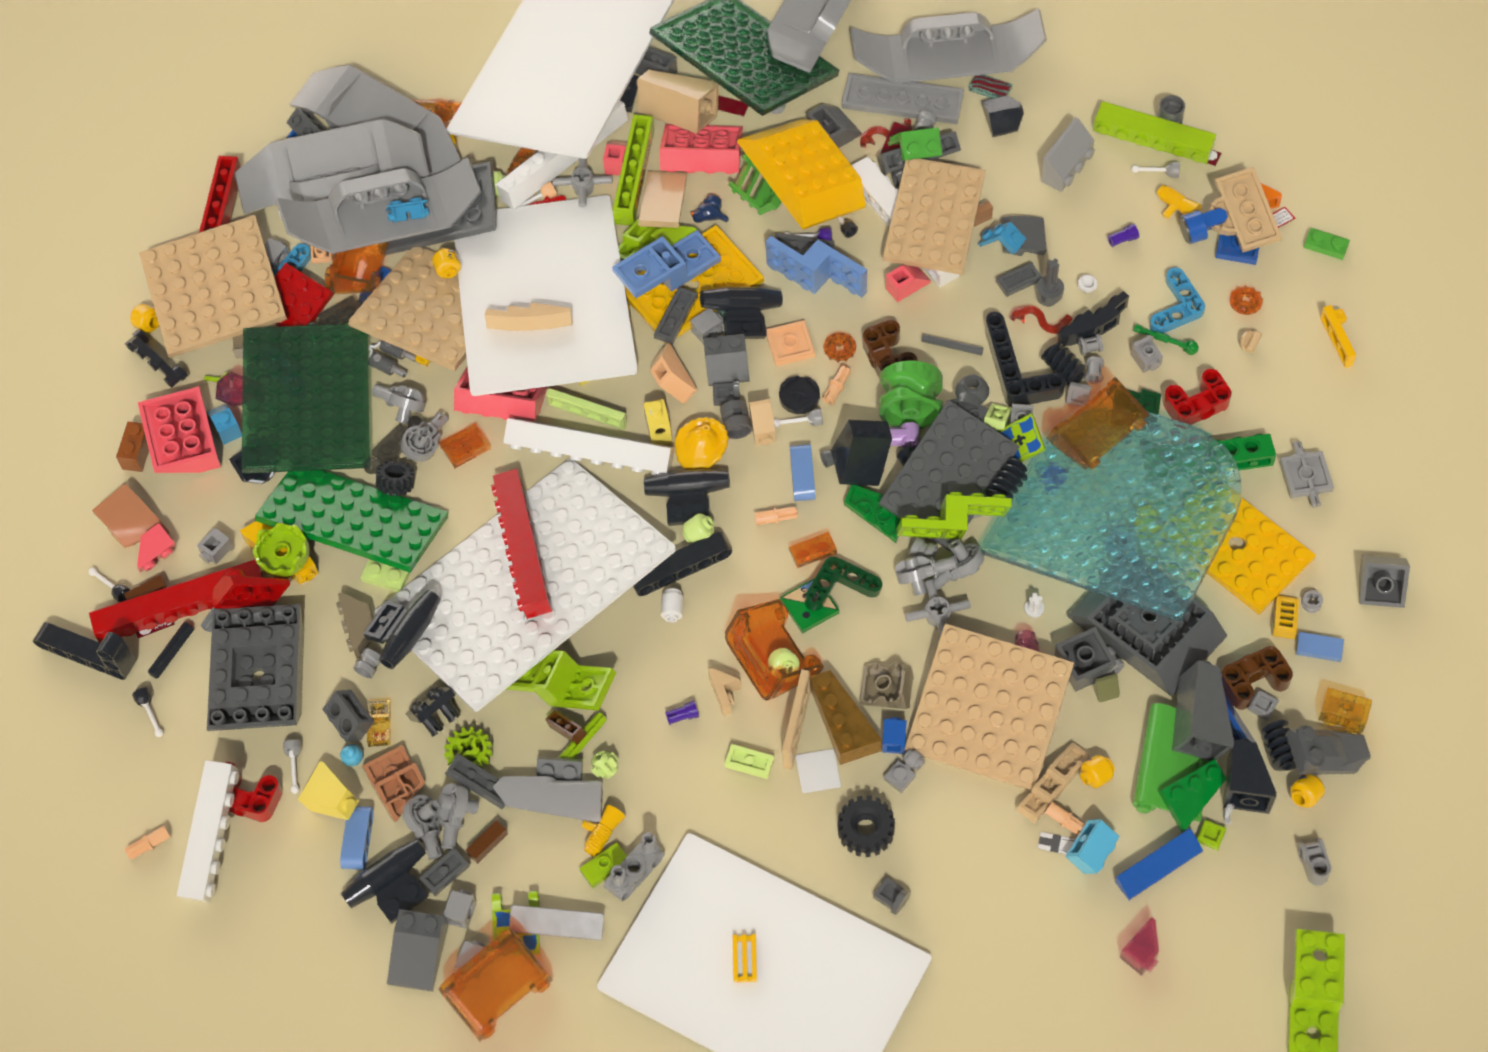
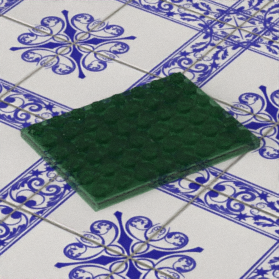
[649,0,840,116]
[242,324,370,474]

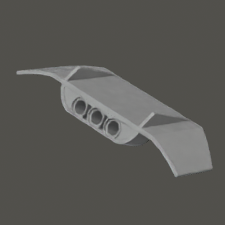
[767,0,851,73]
[851,8,1047,84]
[289,65,461,177]
[235,118,429,214]
[276,157,482,254]

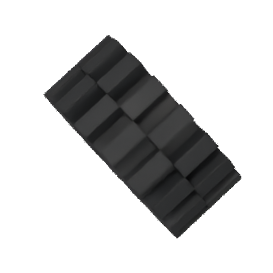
[376,460,415,497]

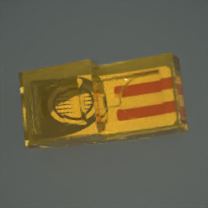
[367,700,391,747]

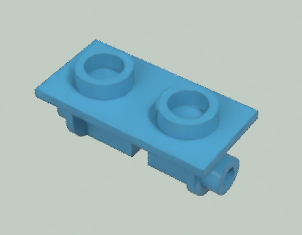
[385,198,429,223]

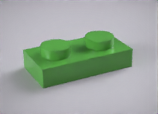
[1304,228,1350,260]

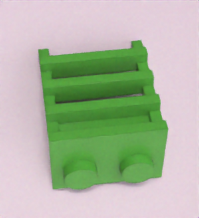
[888,127,942,161]
[728,154,781,215]

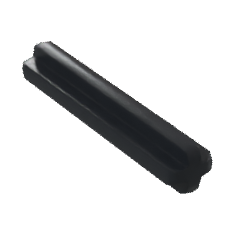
[148,622,194,679]

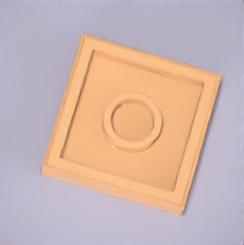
[766,320,815,366]

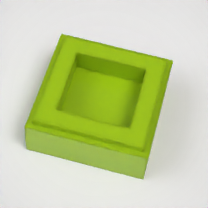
[1197,820,1227,851]

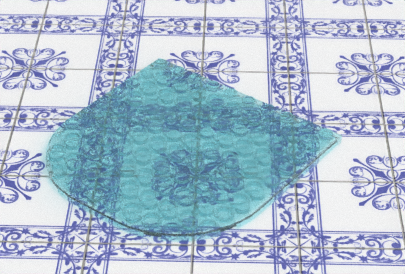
[980,408,1242,622]

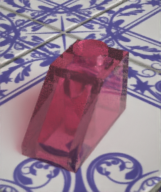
[215,371,266,406]
[1120,917,1159,976]

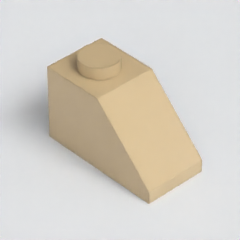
[749,399,776,445]

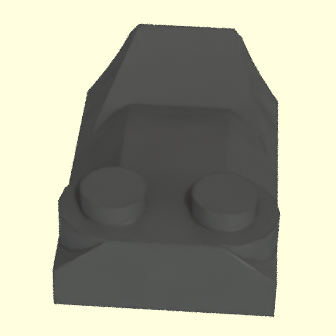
[1286,725,1371,775]

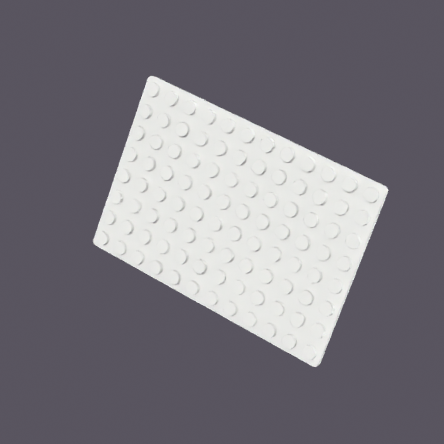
[447,0,674,159]
[454,195,638,396]
[374,459,676,712]
[597,833,931,1052]

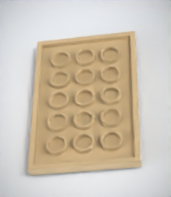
[883,158,986,275]

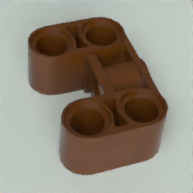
[863,320,918,379]
[1221,646,1293,710]

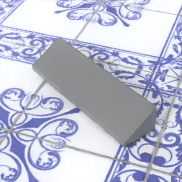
[509,905,604,941]

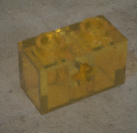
[1318,687,1372,733]

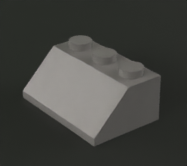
[1041,117,1095,192]

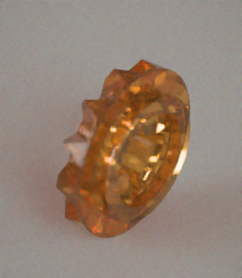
[1229,285,1263,315]
[823,333,856,363]

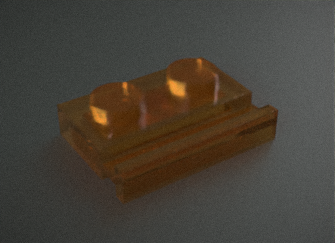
[439,423,491,469]

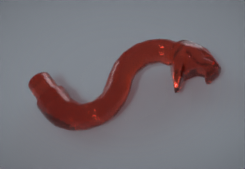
[860,119,912,148]
[1010,306,1072,334]

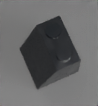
[831,420,892,486]
[1223,739,1276,814]

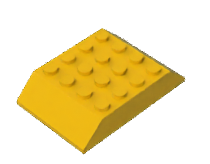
[737,119,866,230]

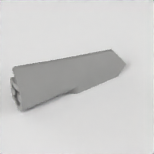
[493,776,603,823]

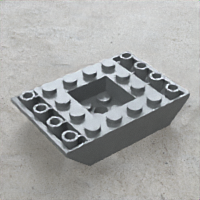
[1068,557,1227,697]
[207,604,304,731]

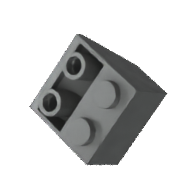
[807,104,862,148]

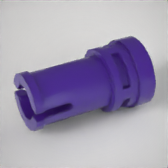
[1107,223,1139,247]
[665,700,699,725]

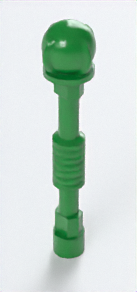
[1134,324,1199,355]

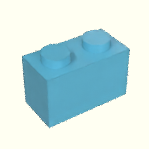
[1065,819,1120,874]

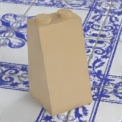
[636,70,719,133]

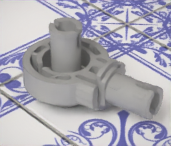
[372,384,426,424]
[401,412,448,462]
[930,539,984,591]
[895,555,959,596]
[438,784,479,850]
[403,795,443,860]

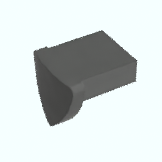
[713,381,740,406]
[873,877,911,915]

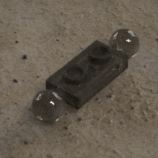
[305,291,372,337]
[363,416,423,474]

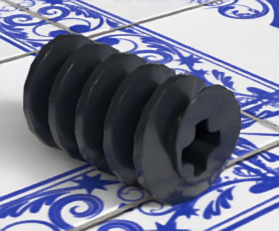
[1041,342,1085,387]
[985,458,1028,499]
[1261,720,1297,771]

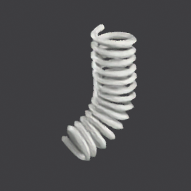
[1224,804,1234,824]

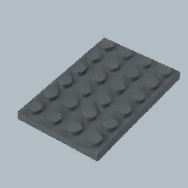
[379,161,496,256]
[878,400,1020,552]

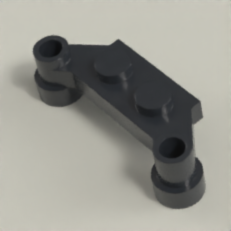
[125,329,188,388]

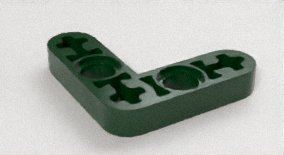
[804,557,883,611]

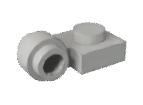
[884,749,925,793]

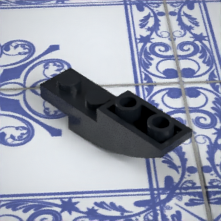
[1058,291,1129,346]

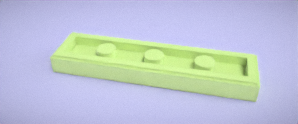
[546,388,627,430]

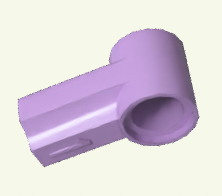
[889,422,920,449]

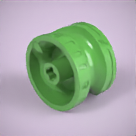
[879,361,943,429]

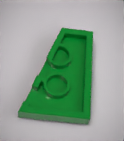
[844,485,901,543]
[1158,759,1227,832]

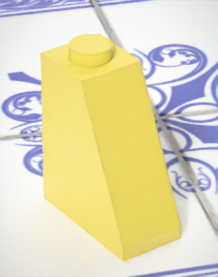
[298,761,359,820]

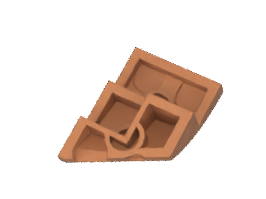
[92,484,170,548]
[362,745,425,822]

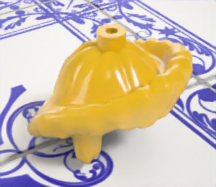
[674,417,729,470]

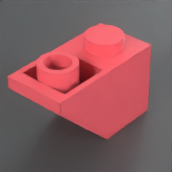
[603,140,627,176]
[886,265,931,302]
[137,523,175,573]

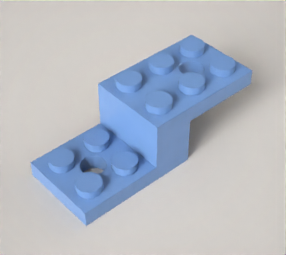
[612,230,721,298]
[766,236,867,298]

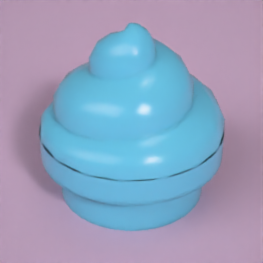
[340,744,363,766]

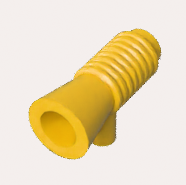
[1157,185,1202,219]
[582,805,626,857]

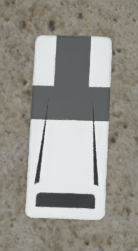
[1038,832,1076,854]

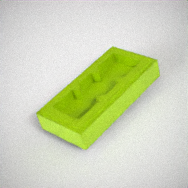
[579,842,627,888]

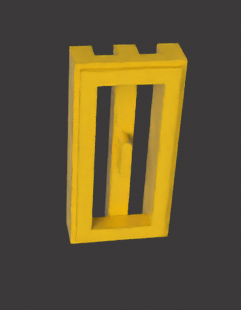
[733,934,757,983]

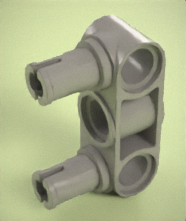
[604,832,665,901]

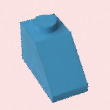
[207,403,243,445]

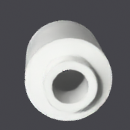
[661,588,684,622]

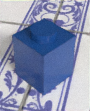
[882,717,907,754]

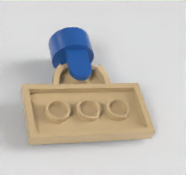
[1180,167,1282,253]

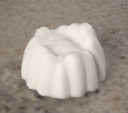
[1078,274,1098,293]

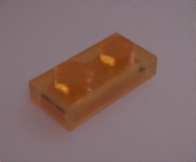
[789,532,837,568]

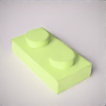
[984,403,1012,430]
[360,560,410,592]
[725,744,775,779]

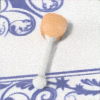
[518,181,557,207]

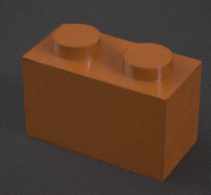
[116,421,149,472]

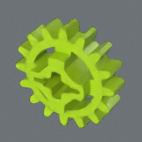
[444,726,493,769]

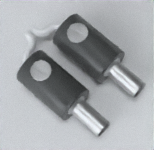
[368,340,416,378]

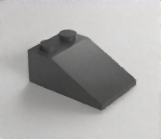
[387,909,448,992]

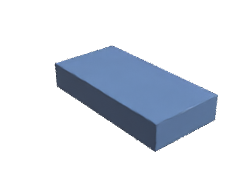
[1296,632,1344,662]

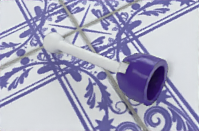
[784,227,832,240]

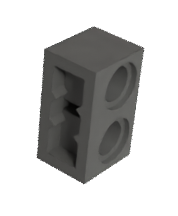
[322,690,374,742]

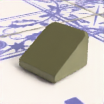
[1094,673,1120,702]

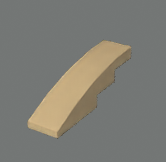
[484,302,573,331]
[1017,742,1091,823]

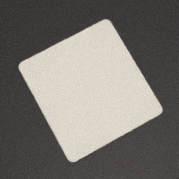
[796,749,841,793]

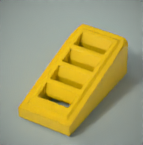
[1272,595,1299,640]

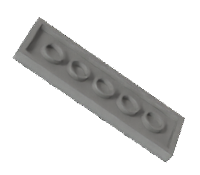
[842,73,964,125]

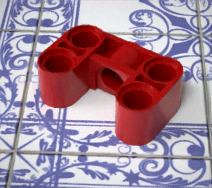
[1163,369,1232,428]
[224,762,283,822]

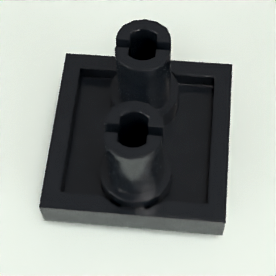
[406,686,461,737]

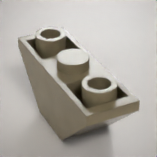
[336,593,373,659]

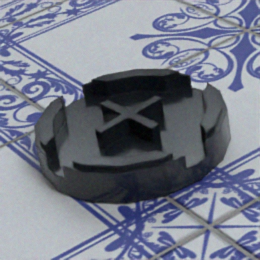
[779,376,820,414]

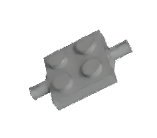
[1280,441,1334,508]

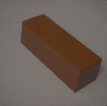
[124,575,167,600]
[545,710,586,745]
[466,820,508,864]

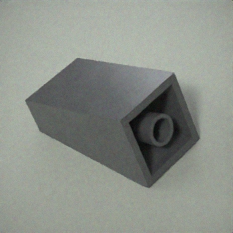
[1172,660,1234,761]

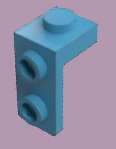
[978,222,1026,254]

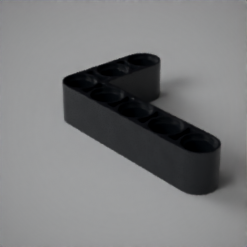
[985,312,1066,407]
[33,622,136,680]

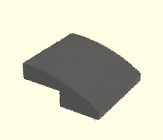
[1000,216,1047,256]

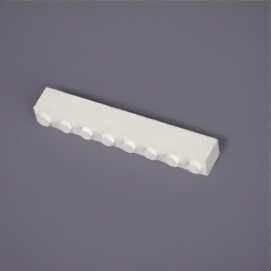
[496,100,628,209]
[852,157,960,288]
[504,417,675,475]

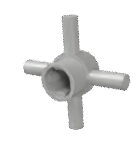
[553,158,613,207]
[905,580,971,636]

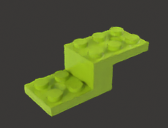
[897,492,1012,540]
[505,650,617,711]
[1288,929,1345,1052]

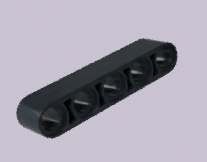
[633,532,732,596]

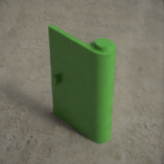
[1133,703,1211,822]

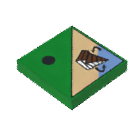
[780,578,839,634]

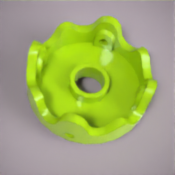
[253,523,309,577]

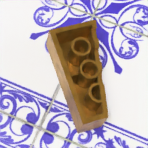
[810,670,882,765]

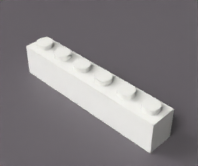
[177,760,239,903]

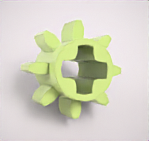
[591,751,619,779]

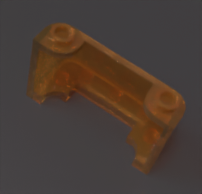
[325,241,389,295]
[1046,377,1150,470]
[725,599,824,701]
[439,929,553,1042]

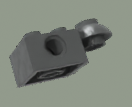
[946,374,990,423]

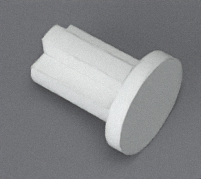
[1024,593,1044,618]

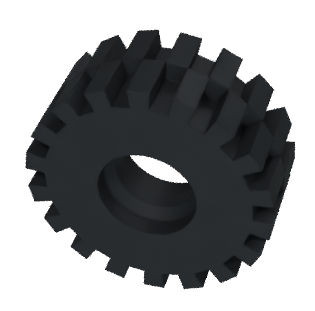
[838,795,895,857]

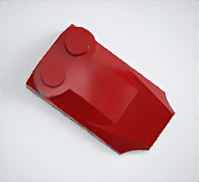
[212,568,291,609]

